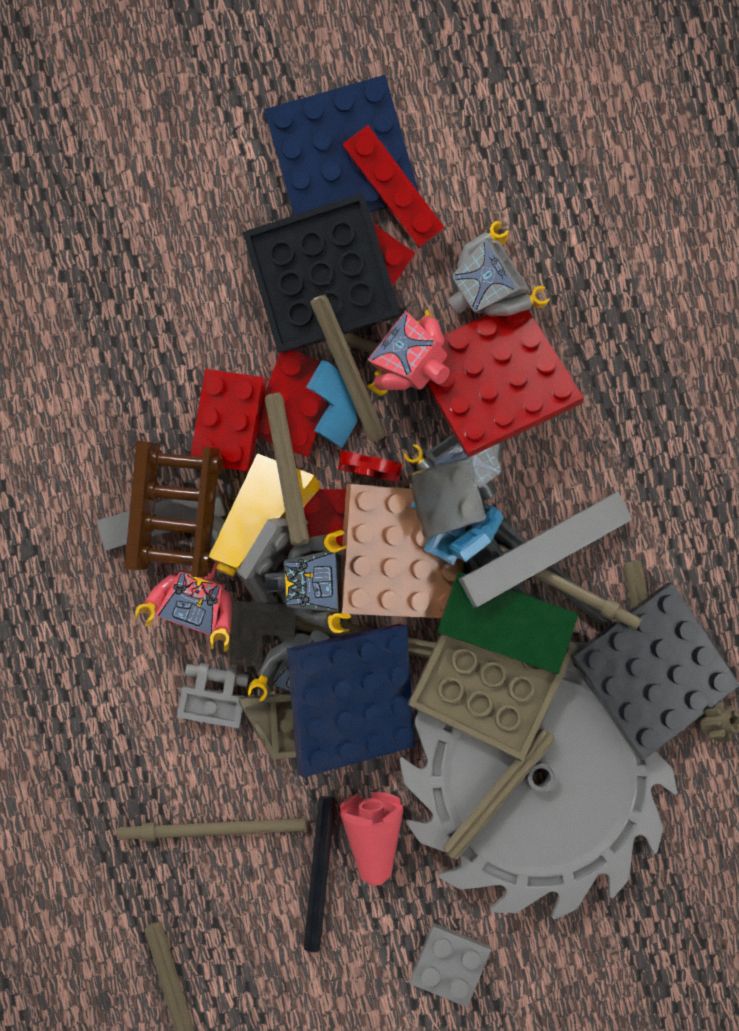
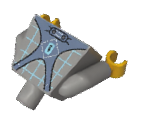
[449,221,550,317]

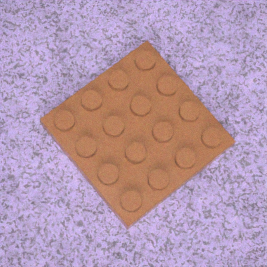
[338,484,468,618]

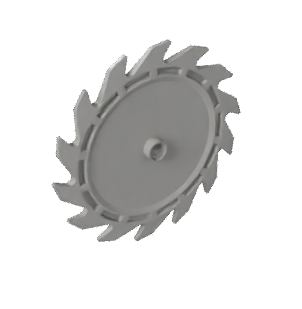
[399,642,678,919]

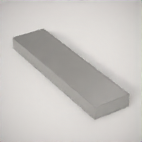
[96,485,227,551]

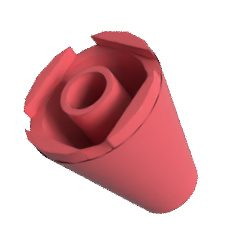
[340,792,404,886]

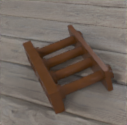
[124,441,223,577]

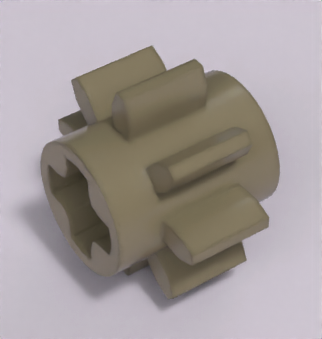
[700,702,739,743]

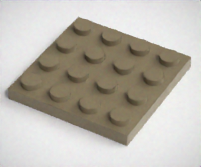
[407,634,577,761]

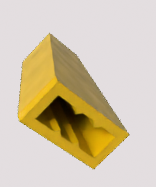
[209,454,321,577]

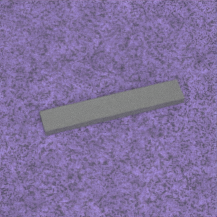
[459,492,633,608]

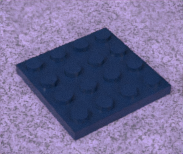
[264,75,419,215]
[287,623,415,778]

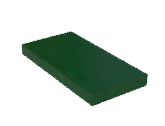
[437,571,579,674]

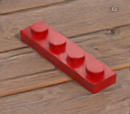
[342,125,445,249]

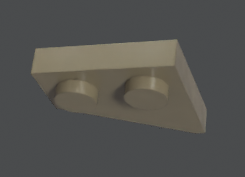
[238,693,296,760]

